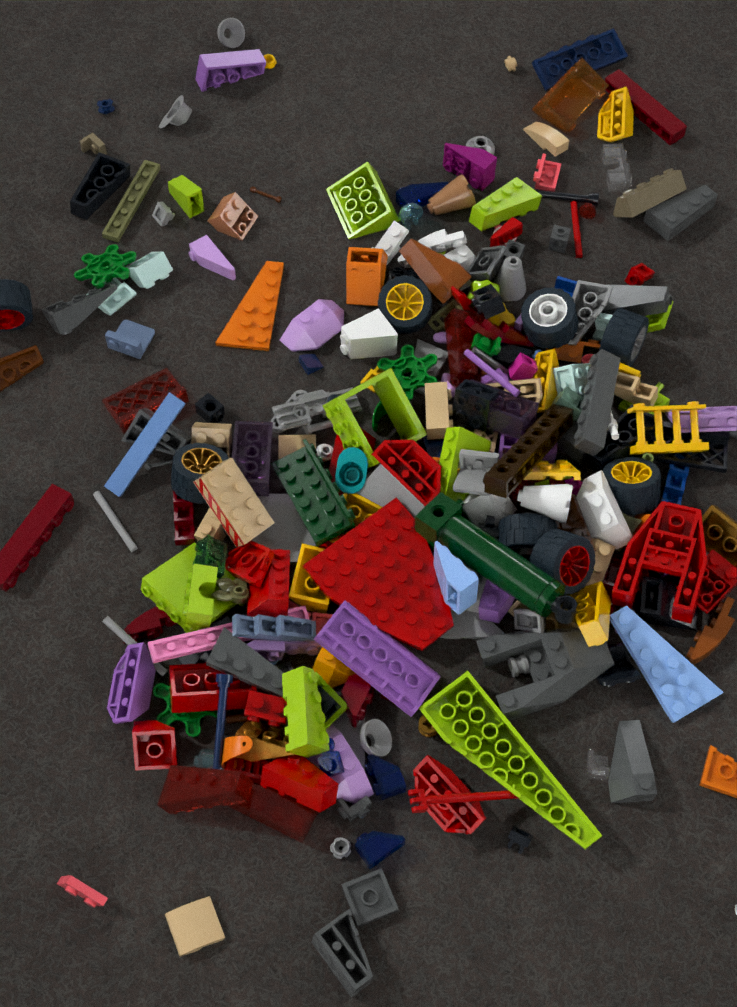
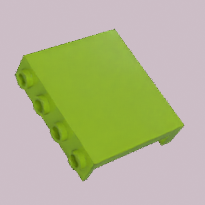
[141,542,249,633]

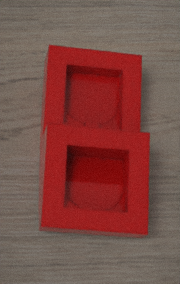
[450,286,479,319]

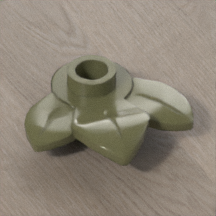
[211,578,250,604]

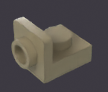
[80,133,107,155]

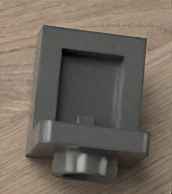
[337,795,372,822]

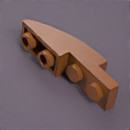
[686,596,735,665]

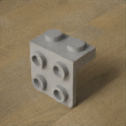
[453,449,499,496]

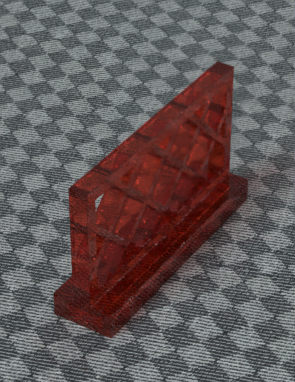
[102,368,189,434]

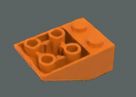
[346,247,388,306]

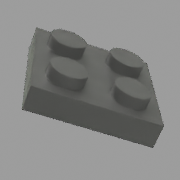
[341,868,399,928]

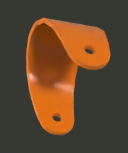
[221,736,253,769]

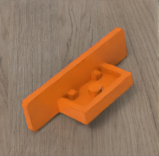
[546,339,601,364]

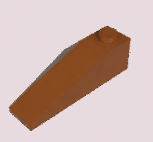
[399,238,472,304]

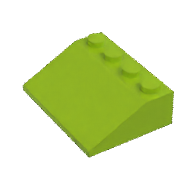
[326,162,400,240]

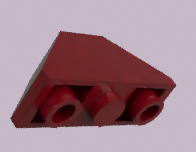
[341,674,375,728]

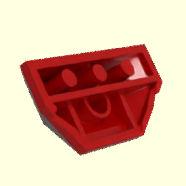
[371,440,442,506]
[413,755,486,834]

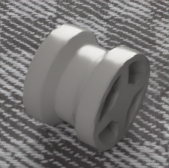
[508,654,530,677]

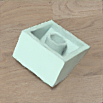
[126,251,173,289]

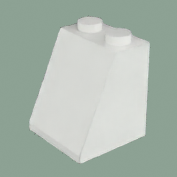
[340,308,398,359]

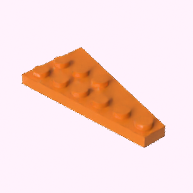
[215,261,284,351]

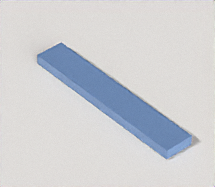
[104,392,186,497]

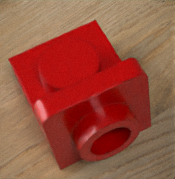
[625,263,655,286]

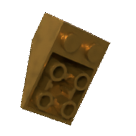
[235,720,295,762]

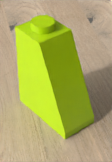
[168,175,204,218]

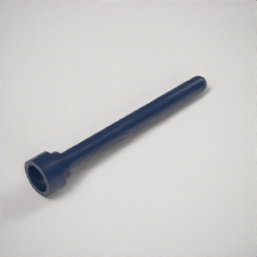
[213,674,233,777]

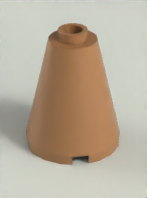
[427,175,476,216]

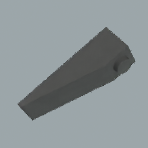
[608,720,657,803]

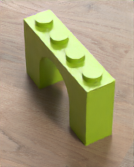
[439,427,491,515]

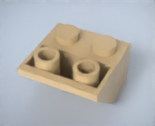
[192,422,232,458]

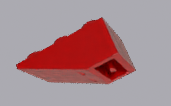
[676,549,737,614]

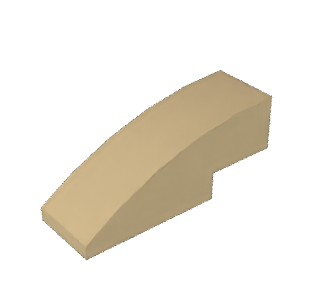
[523,122,569,157]
[614,372,658,406]

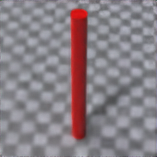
[570,201,583,258]

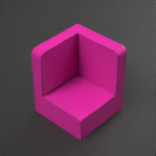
[508,352,538,380]

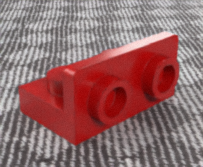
[244,690,287,727]

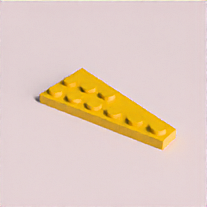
[457,460,581,480]

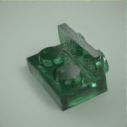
[193,535,228,579]

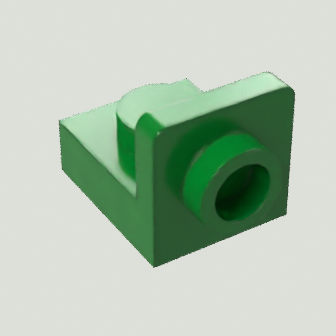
[470,333,502,357]

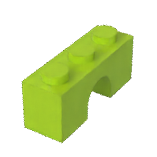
[182,564,218,628]

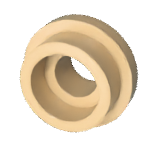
[504,56,517,72]

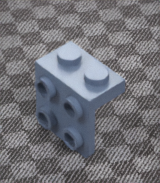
[105,320,155,359]

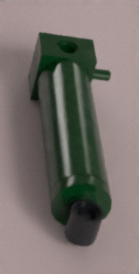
[415,492,577,624]

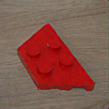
[216,541,275,588]

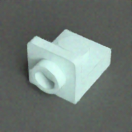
[593,313,612,341]

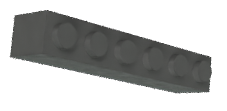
[574,349,621,456]

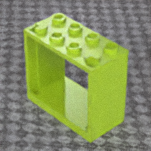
[322,368,427,468]

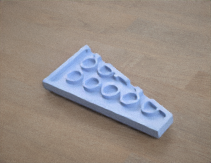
[610,606,724,723]

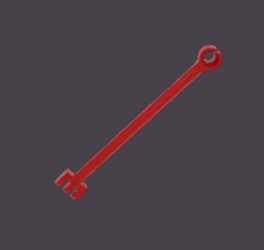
[408,788,537,813]

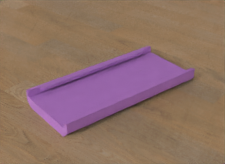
[313,600,441,717]

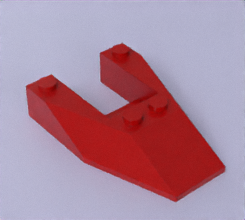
[612,501,707,624]

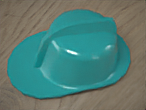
[335,447,368,494]

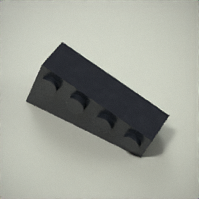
[70,152,130,220]
[586,404,664,472]

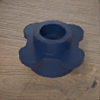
[97,99,115,114]

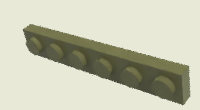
[102,160,161,243]

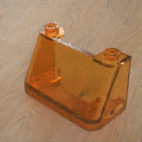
[531,57,609,132]

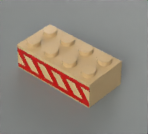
[193,457,274,547]

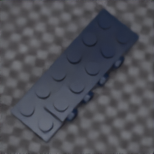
[531,28,628,91]

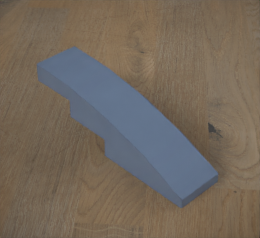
[232,614,316,641]

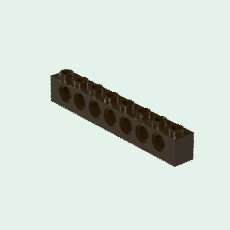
[483,404,574,498]

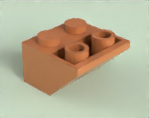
[208,192,258,240]

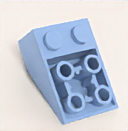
[433,541,479,615]

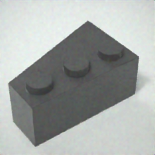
[311,909,373,998]

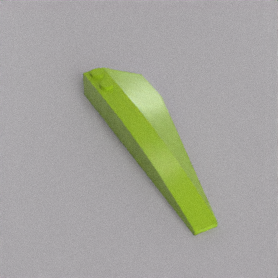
[419,671,602,850]

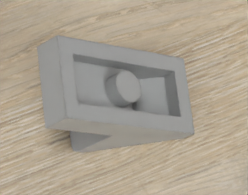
[514,608,546,633]

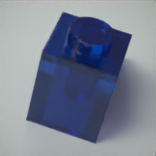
[355,831,406,869]

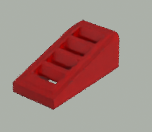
[490,217,523,247]
[224,757,270,784]

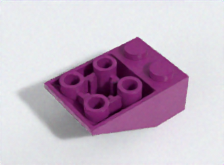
[443,143,497,191]

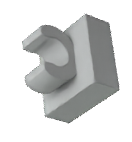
[152,202,175,226]

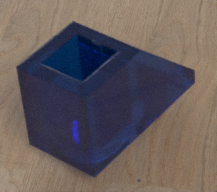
[365,755,406,800]

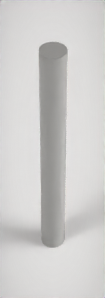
[93,491,138,552]
[102,616,168,677]

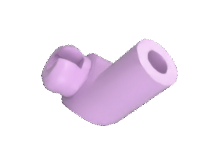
[441,373,456,397]

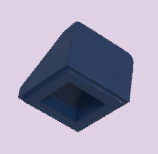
[299,354,324,375]

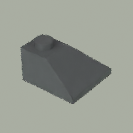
[468,245,506,283]

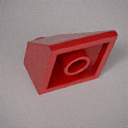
[132,720,177,771]

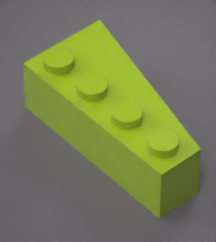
[469,177,542,231]
[282,666,330,758]

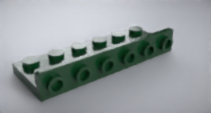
[271,439,356,547]

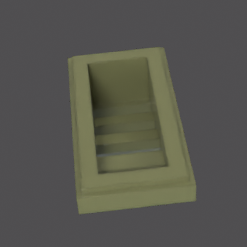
[427,299,466,333]

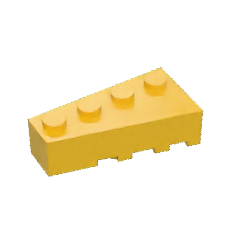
[567,581,611,647]

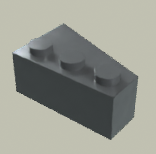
[121,408,192,455]

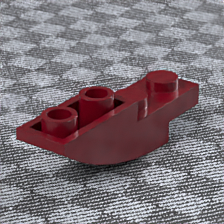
[123,606,177,643]

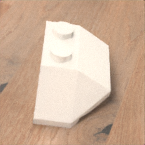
[576,470,633,549]

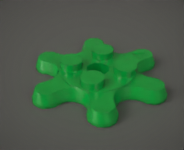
[74,244,137,289]
[377,345,438,402]
[153,683,218,737]

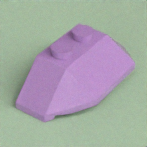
[280,299,344,352]
[305,724,374,804]

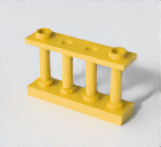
[627,401,709,455]

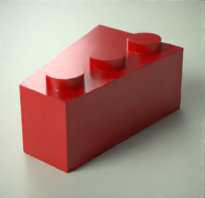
[260,754,339,813]

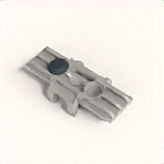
[272,387,362,435]

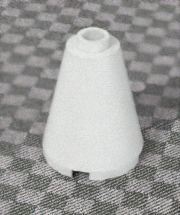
[517,484,573,523]

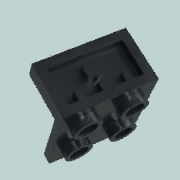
[452,379,499,432]

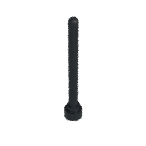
[535,190,599,206]

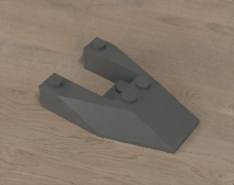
[476,628,614,721]

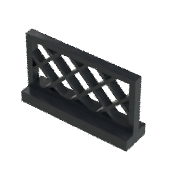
[651,421,730,473]

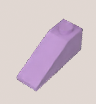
[189,235,236,280]

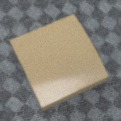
[165,896,225,957]

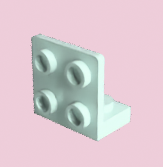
[553,363,590,398]

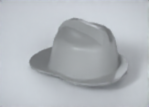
[159,95,192,129]

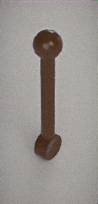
[250,186,282,203]

